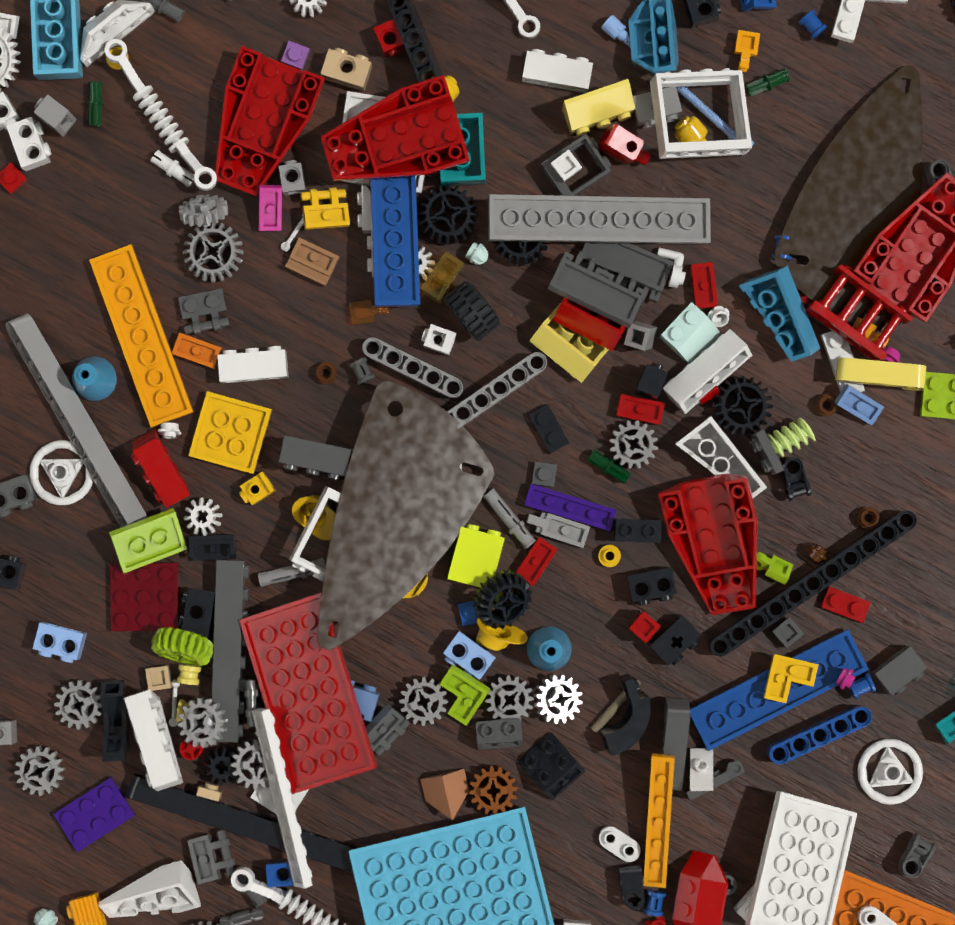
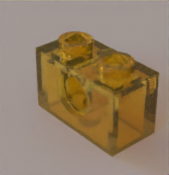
[421,251,465,303]

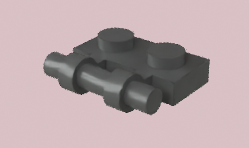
[178,288,230,335]
[244,678,262,727]
[365,704,411,756]
[187,830,236,885]

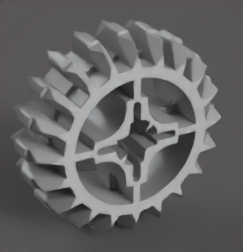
[183,222,244,283]

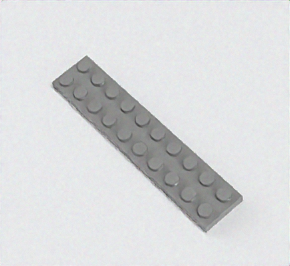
[488,194,711,244]

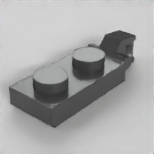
[685,760,745,800]

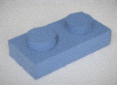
[834,383,884,425]

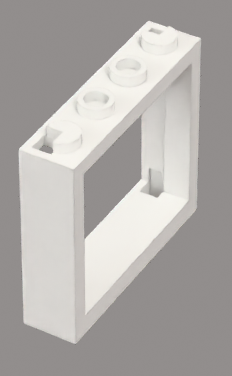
[650,68,752,159]
[289,486,341,581]

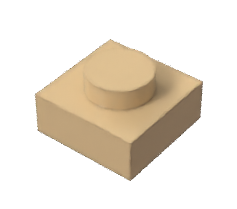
[145,665,172,691]
[197,782,223,801]

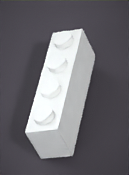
[663,329,753,414]

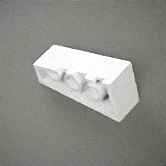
[676,416,767,498]
[124,690,183,791]

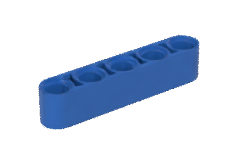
[767,705,872,764]

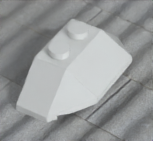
[80,0,155,67]

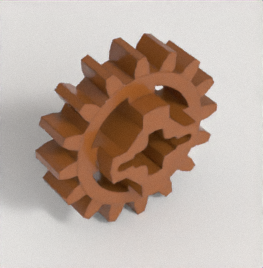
[469,765,518,814]

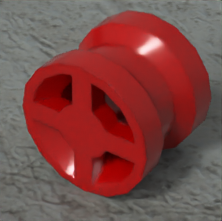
[179,739,204,760]

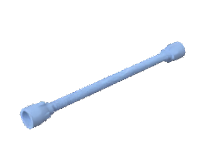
[601,15,754,156]

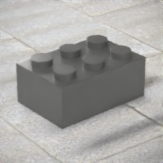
[279,435,353,481]

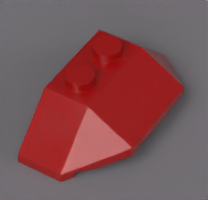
[672,850,729,925]

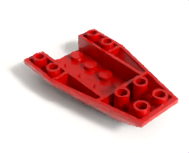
[215,45,326,196]
[321,75,470,181]
[853,173,955,322]
[658,473,758,615]

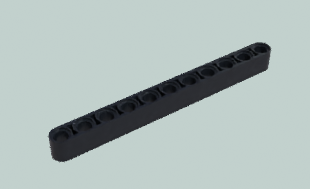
[708,510,917,657]
[126,774,359,873]

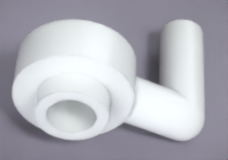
[657,247,686,289]

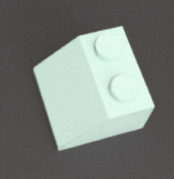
[659,302,722,364]

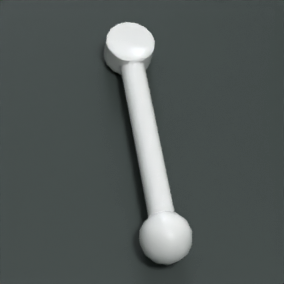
[281,214,304,252]
[169,679,180,727]

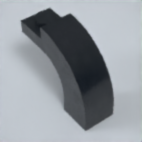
[600,674,651,756]
[100,680,130,762]

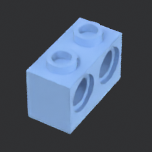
[33,622,87,663]
[443,631,496,680]

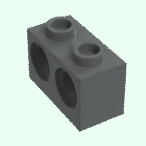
[0,474,38,518]

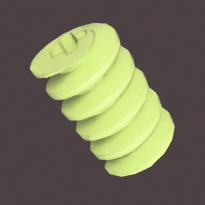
[766,417,816,458]

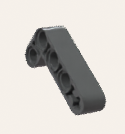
[661,697,690,791]

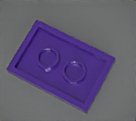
[53,777,136,852]

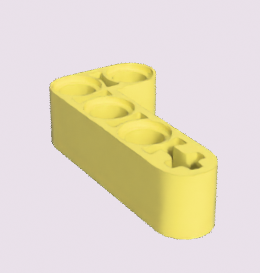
[836,358,927,391]

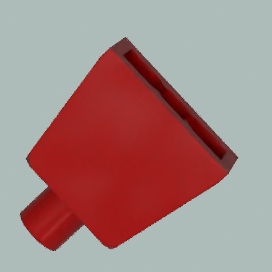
[598,123,651,166]

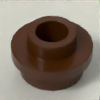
[314,362,337,384]
[815,394,838,416]
[857,507,880,529]
[807,543,828,563]

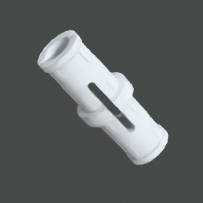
[151,150,195,187]

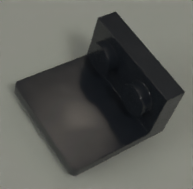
[518,732,586,801]

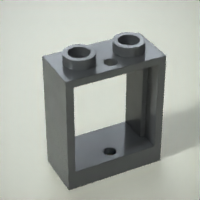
[541,134,612,196]

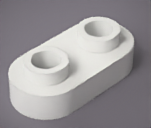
[599,826,641,862]
[858,905,897,925]

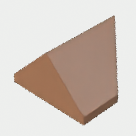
[420,768,469,821]

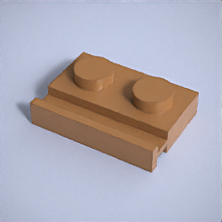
[285,237,340,286]

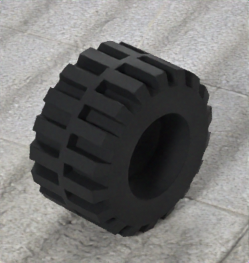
[444,280,500,341]

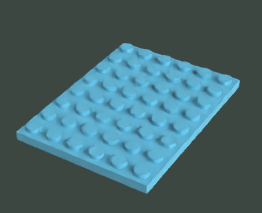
[349,807,554,925]

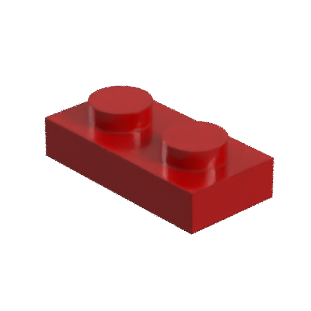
[690,262,718,309]
[616,394,665,425]
[516,537,558,587]
[820,586,871,623]

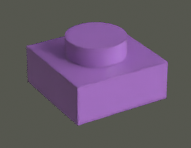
[281,41,310,71]

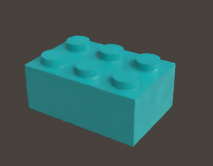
[440,113,486,186]

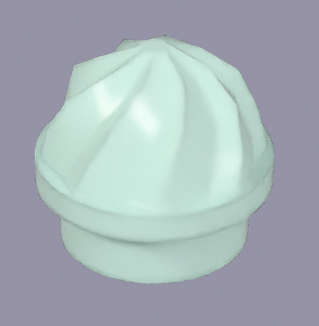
[465,242,488,265]
[34,908,58,925]

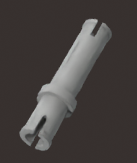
[483,489,537,549]
[258,557,326,587]

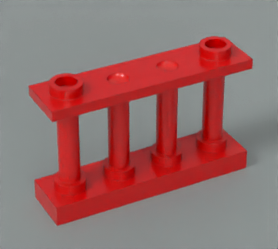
[805,264,913,361]

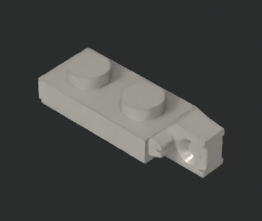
[526,512,590,548]

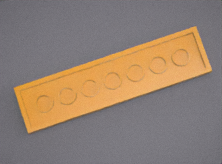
[89,245,194,428]

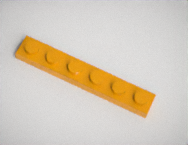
[643,754,675,888]

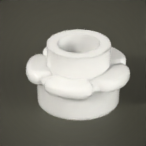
[708,306,729,327]

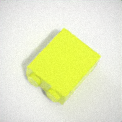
[447,524,505,588]

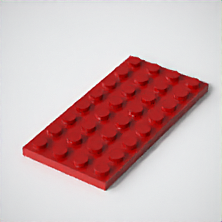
[239,592,378,794]

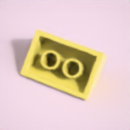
[562,79,635,136]
[530,303,609,383]

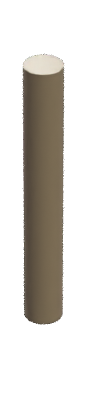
[591,678,641,733]

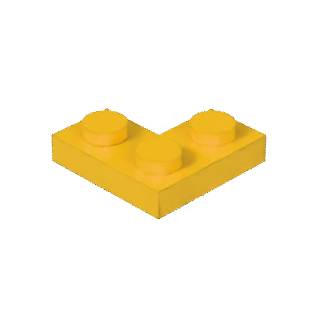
[763,654,818,703]

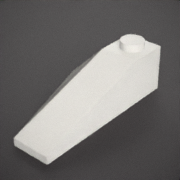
[98,861,201,918]

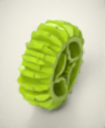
[152,627,214,666]

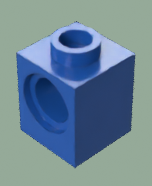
[266,860,294,887]

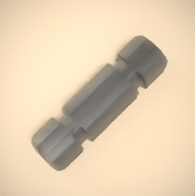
[219,907,264,925]

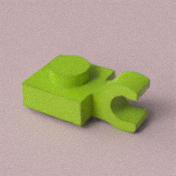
[757,552,794,584]

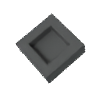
[532,462,557,487]
[772,617,804,649]

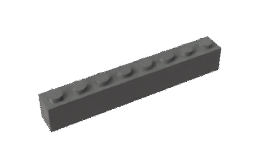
[212,560,250,742]

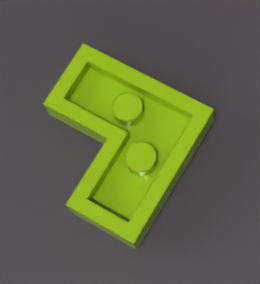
[439,664,491,725]

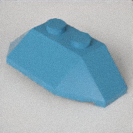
[629,0,679,74]

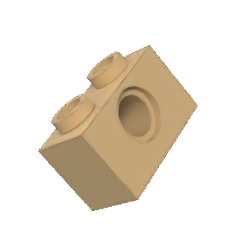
[321,48,372,92]

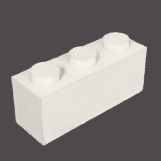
[522,49,593,93]
[217,346,289,383]

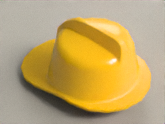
[292,495,336,540]
[476,618,528,651]

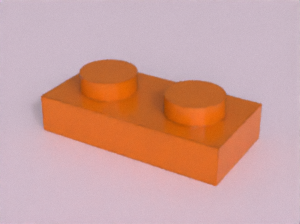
[172,333,222,369]

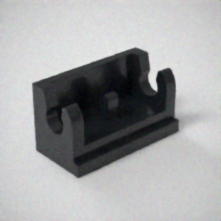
[188,534,237,561]

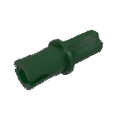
[745,68,790,97]
[86,81,104,127]
[587,450,631,484]

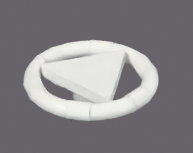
[30,440,93,505]
[857,739,923,805]

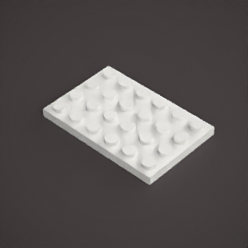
[745,791,857,925]

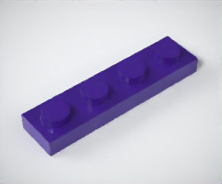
[524,484,617,531]

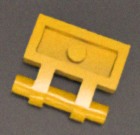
[301,187,350,230]

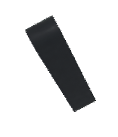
[388,0,443,82]

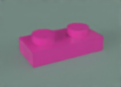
[258,185,282,231]

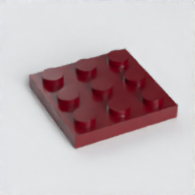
[110,563,180,631]

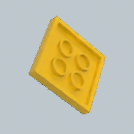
[188,391,272,474]

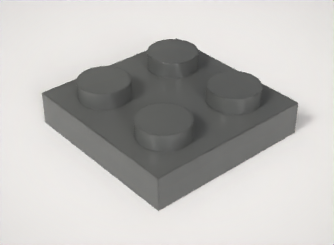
[749,429,784,475]

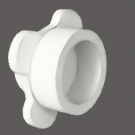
[158,423,181,439]

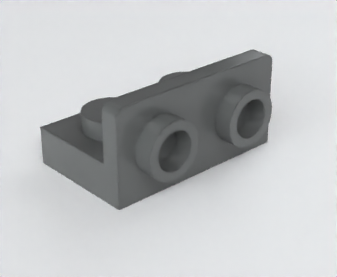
[476,718,523,751]

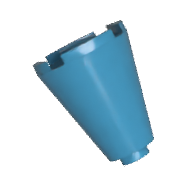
[72,356,117,401]
[527,626,572,671]

